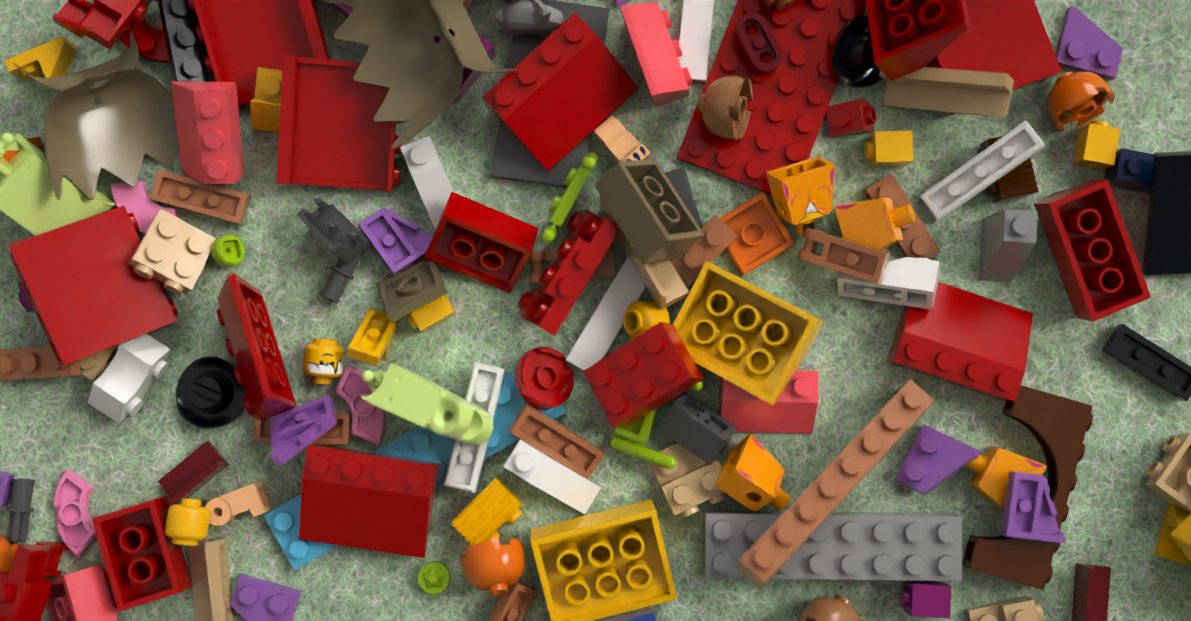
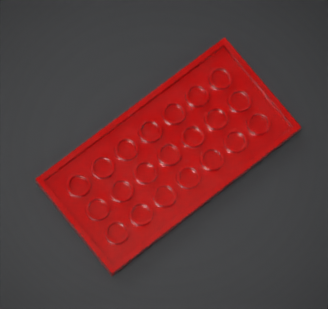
[676,0,867,196]

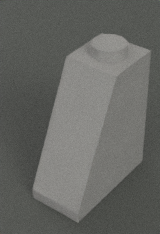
[979,209,1037,282]

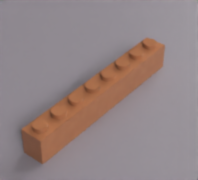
[736,379,935,590]

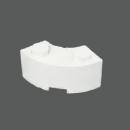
[88,334,171,423]

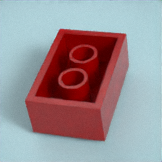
[583,322,704,428]
[92,496,193,612]

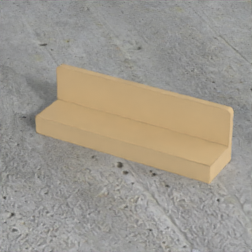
[879,67,1014,118]
[600,195,689,310]
[188,537,234,621]

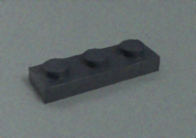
[157,0,209,82]
[1102,324,1191,401]

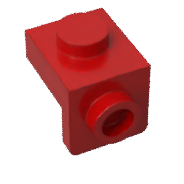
[826,98,877,138]

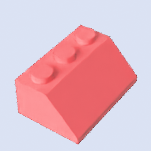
[620,2,693,107]
[171,81,245,184]
[719,370,819,434]
[46,564,119,621]

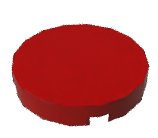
[515,346,574,410]

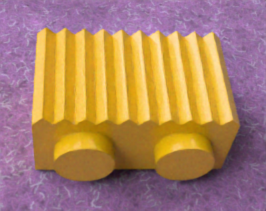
[451,476,524,545]

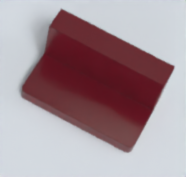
[158,441,229,507]
[1072,563,1111,621]

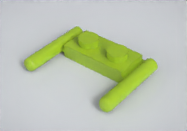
[542,152,598,243]
[610,381,703,469]

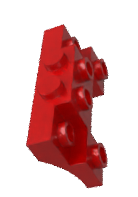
[52,0,157,50]
[517,210,620,336]
[0,541,69,621]

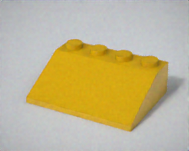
[673,261,825,405]
[530,499,678,621]

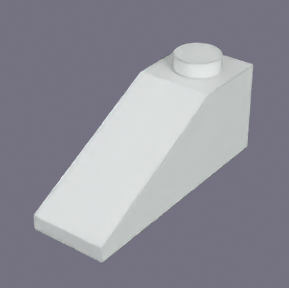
[400,136,453,229]
[837,257,940,310]
[503,439,601,514]

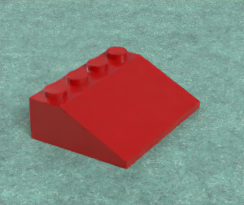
[866,0,969,81]
[482,12,638,172]
[216,273,297,420]
[886,282,1033,402]
[299,444,440,558]

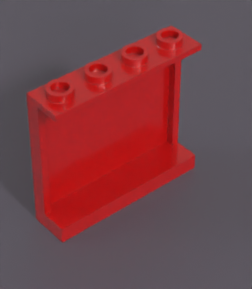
[188,0,331,107]
[927,0,1062,116]
[276,55,403,192]
[7,206,178,369]

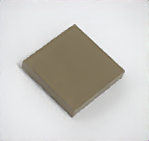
[377,258,448,323]

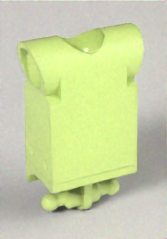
[0,133,115,236]
[361,363,494,445]

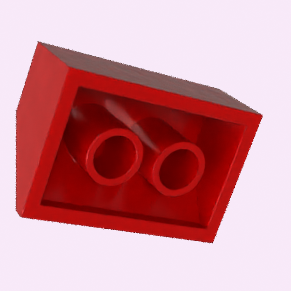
[424,191,538,293]

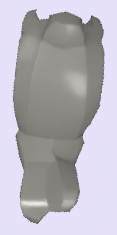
[495,0,564,37]

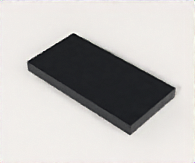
[1143,151,1191,275]

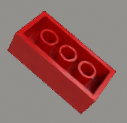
[1034,179,1151,322]

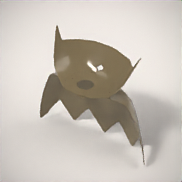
[323,0,517,149]
[13,31,179,200]

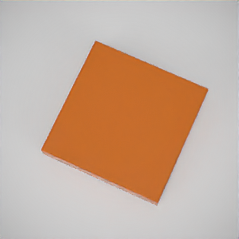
[719,192,795,276]

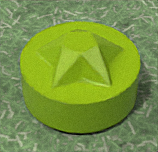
[211,235,245,267]
[418,561,451,594]

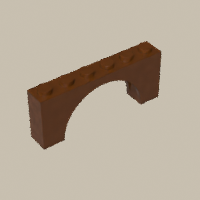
[962,385,1093,590]

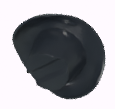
[832,15,882,88]
[176,356,246,429]

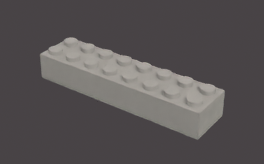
[702,510,962,581]

